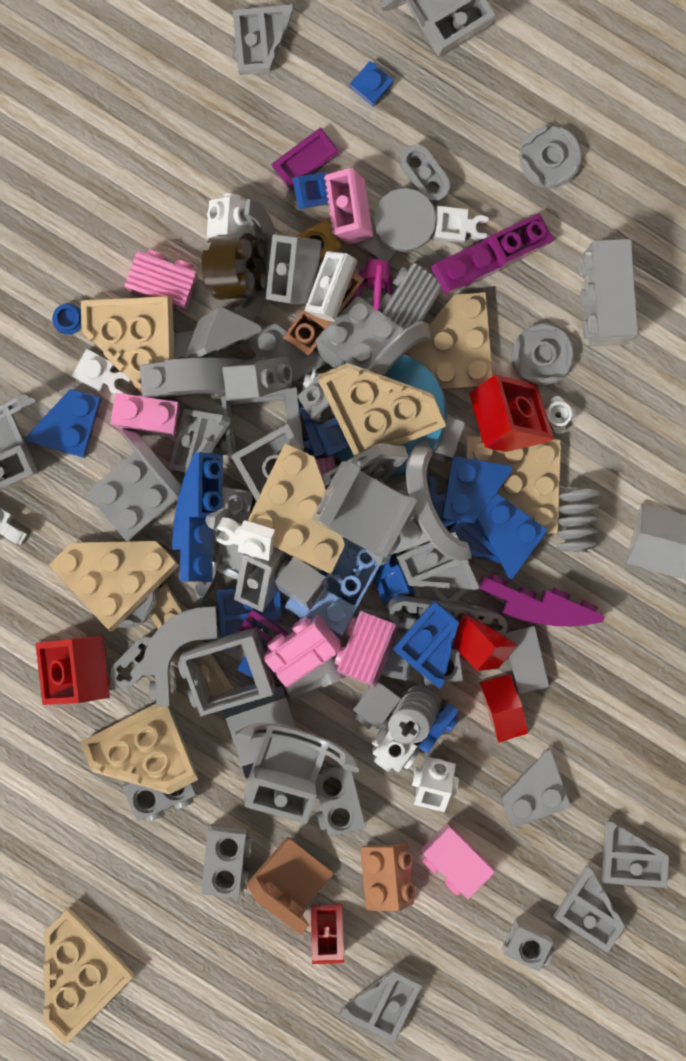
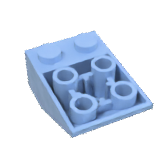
[284,537,379,639]

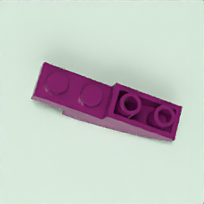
[431,213,554,295]
[478,574,605,627]

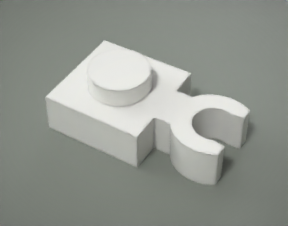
[432,206,489,242]
[72,349,131,395]
[217,518,275,561]

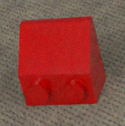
[469,374,554,452]
[35,635,110,705]

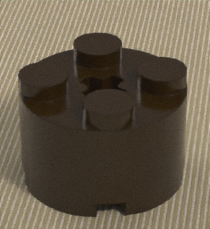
[201,233,268,300]

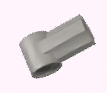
[285,654,347,700]

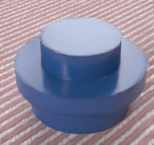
[52,303,82,335]

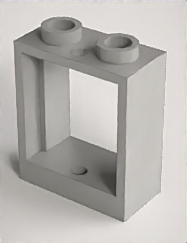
[216,387,305,462]
[178,627,276,717]

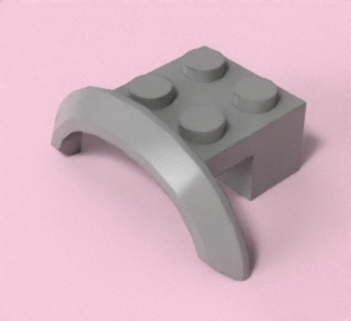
[381,0,496,57]
[234,199,321,321]
[316,296,431,376]
[0,394,39,490]
[86,429,182,542]
[390,440,472,561]
[195,508,286,612]
[234,723,359,824]

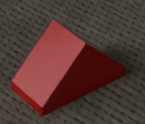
[453,614,517,671]
[479,674,528,743]
[311,904,344,964]

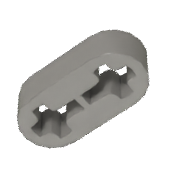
[110,636,152,688]

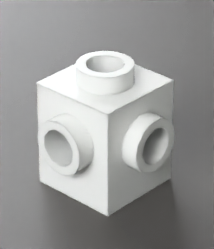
[207,193,252,238]
[371,727,418,773]
[412,756,459,812]

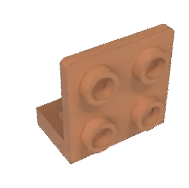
[246,837,333,935]

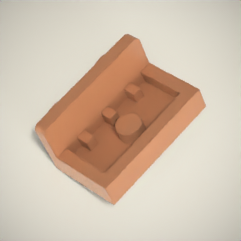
[360,842,415,911]

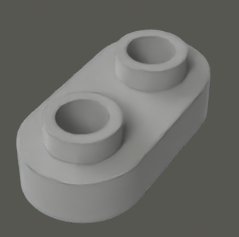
[400,144,450,203]

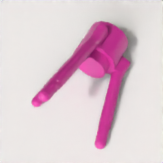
[351,259,393,310]

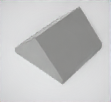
[185,306,262,358]
[625,504,686,580]

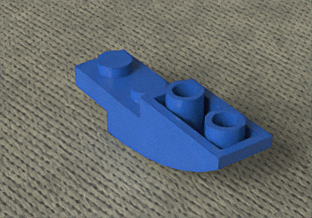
[172,452,223,582]

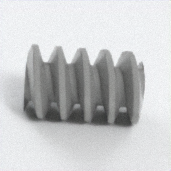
[556,487,600,553]
[388,685,441,744]

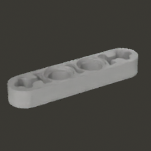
[387,596,508,636]

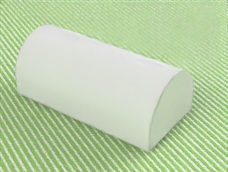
[304,251,357,322]

